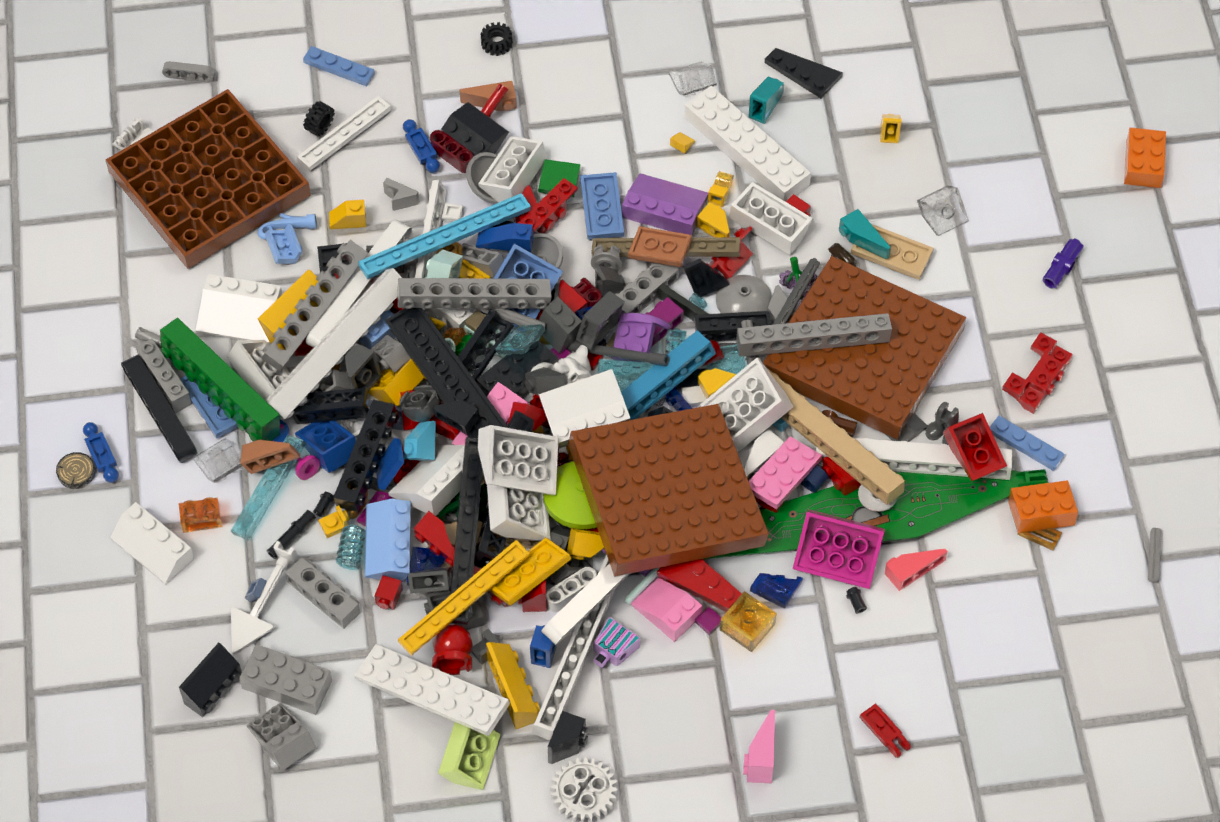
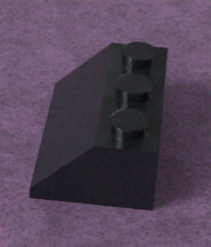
[441,102,509,155]
[179,642,242,717]

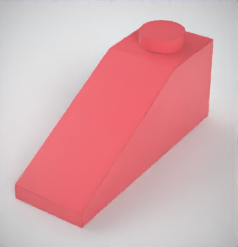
[885,549,948,591]

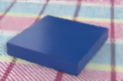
[376,437,404,490]

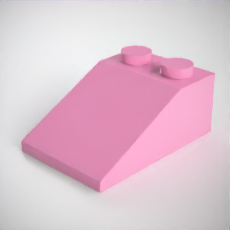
[631,578,702,642]
[743,710,775,783]

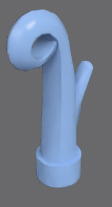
[257,213,317,239]

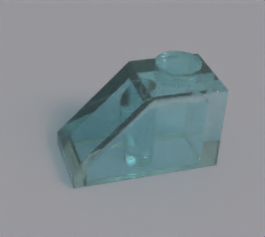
[665,329,687,355]

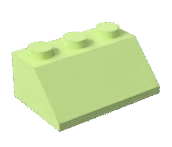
[438,722,501,790]

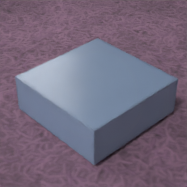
[245,578,267,602]

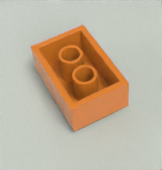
[1124,128,1166,188]
[1008,480,1078,533]

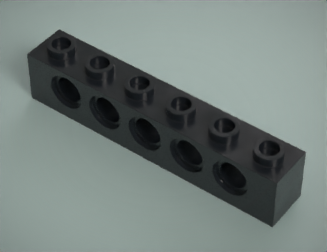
[333,400,399,512]

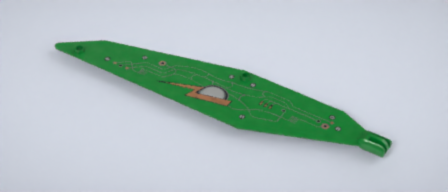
[703,469,1049,559]

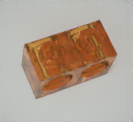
[179,497,222,533]

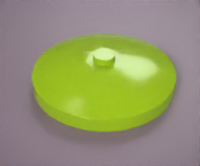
[543,461,597,529]

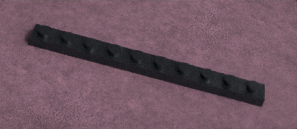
[450,437,483,625]

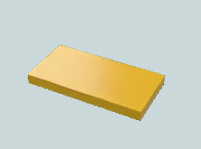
[489,538,571,606]

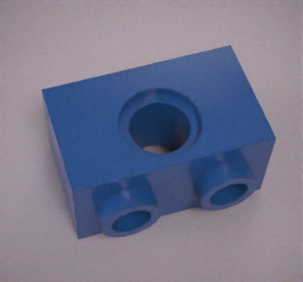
[530,625,557,668]

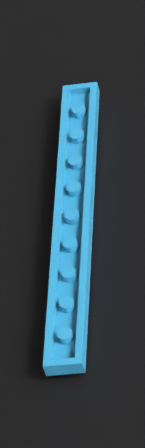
[358,193,531,279]

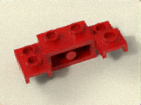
[1002,332,1073,414]

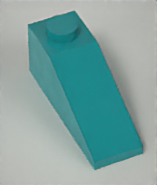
[839,209,891,259]

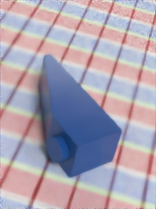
[476,223,534,253]

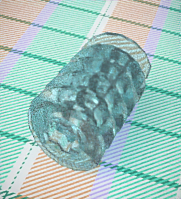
[336,525,366,570]

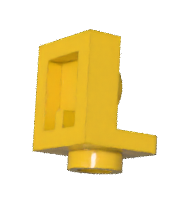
[318,505,350,538]

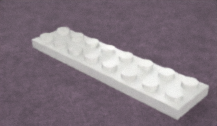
[354,644,510,736]

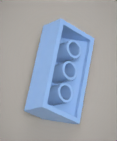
[364,499,411,582]

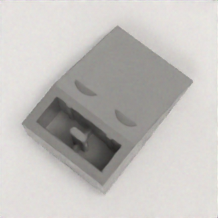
[246,703,316,771]

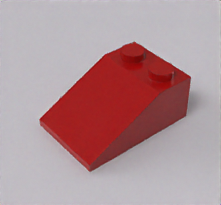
[943,413,1007,481]

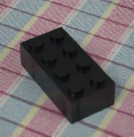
[476,335,558,399]

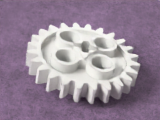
[550,757,618,822]

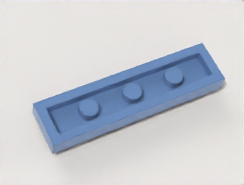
[303,46,375,87]
[990,415,1065,471]

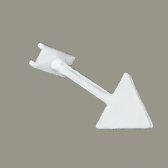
[231,541,300,654]

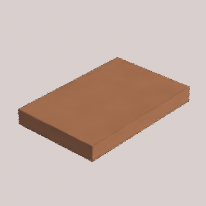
[628,226,692,267]

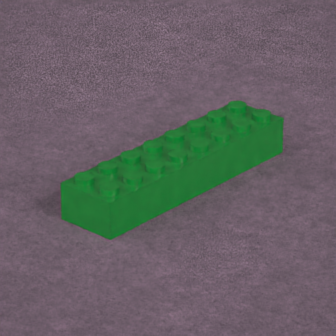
[160,317,280,441]

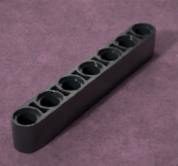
[121,354,198,462]

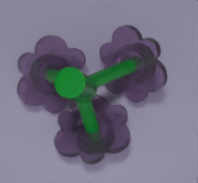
[779,257,817,300]

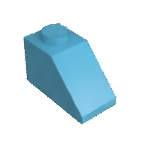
[404,421,436,461]

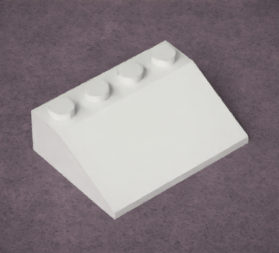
[196,274,282,343]
[700,358,793,453]
[539,369,631,449]
[478,425,558,495]
[389,445,464,516]
[487,484,551,541]

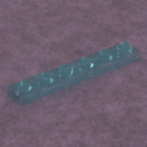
[231,435,306,540]

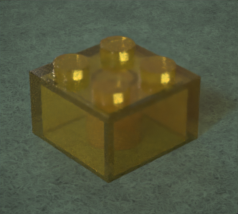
[720,591,777,652]

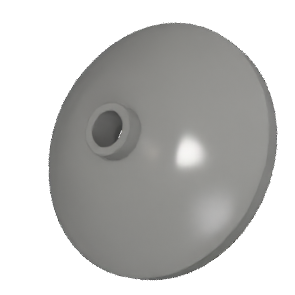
[466,152,498,204]
[531,233,564,269]
[716,275,772,313]

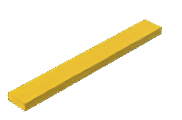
[398,540,530,656]

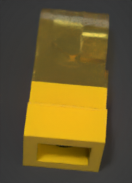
[708,171,734,207]

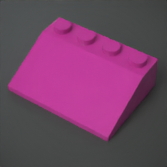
[793,509,885,589]

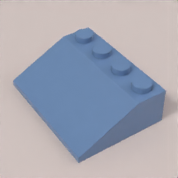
[480,244,563,335]

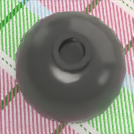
[399,385,440,422]

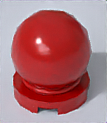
[432,624,473,675]

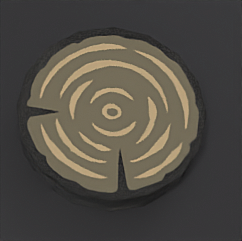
[56,452,96,489]

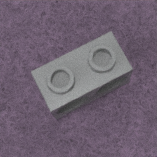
[370,335,411,372]

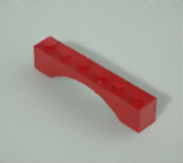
[413,511,508,607]

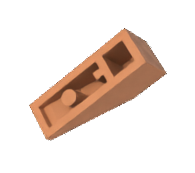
[459,81,517,111]
[240,440,300,474]

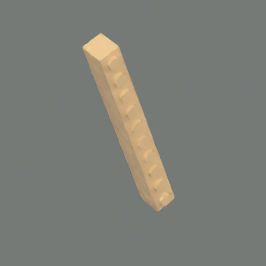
[768,369,905,505]

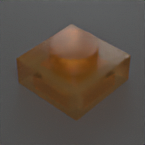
[443,328,466,346]

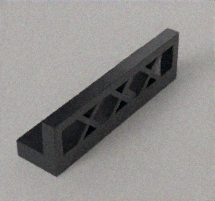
[458,309,514,381]
[694,311,771,341]
[292,388,369,424]
[474,504,507,563]

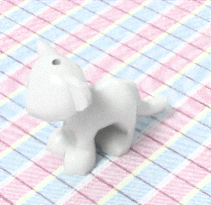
[554,345,592,384]

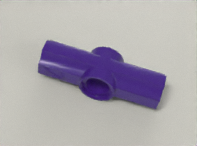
[1042,238,1084,289]

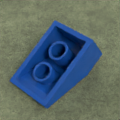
[295,421,356,473]

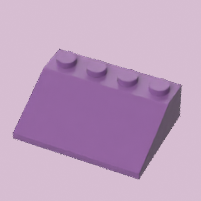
[622,173,708,236]

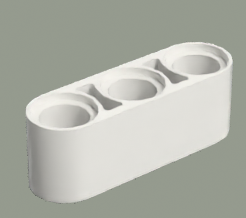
[546,567,596,612]

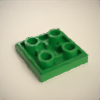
[538,159,580,197]

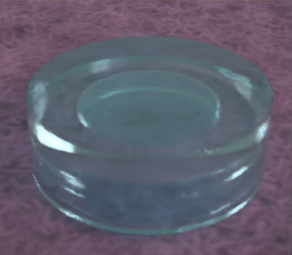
[689,293,707,310]

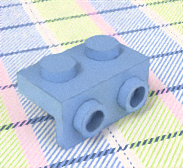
[265,224,302,264]

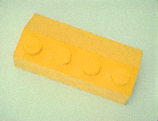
[257,269,328,350]
[368,359,425,406]
[486,642,540,729]

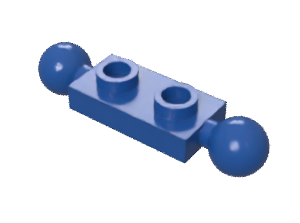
[403,119,440,173]
[83,422,119,483]

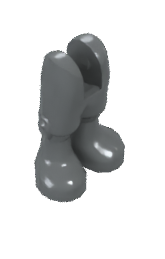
[925,402,959,445]

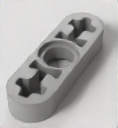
[162,61,215,82]

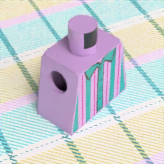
[593,617,640,668]

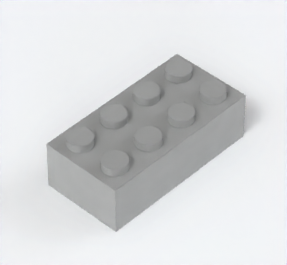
[239,644,332,715]

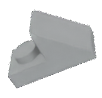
[383,178,419,211]

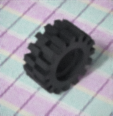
[480,22,513,56]
[303,101,335,136]

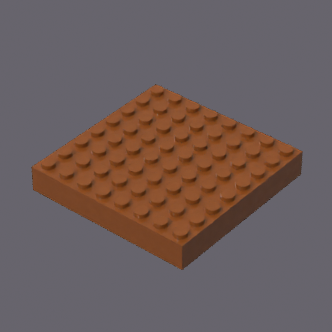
[106,89,311,269]
[763,256,966,440]
[568,404,769,577]

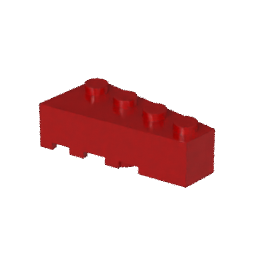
[657,559,744,614]

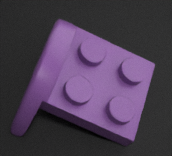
[611,313,670,362]

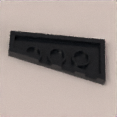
[764,48,843,99]

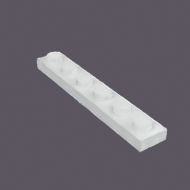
[297,96,391,171]

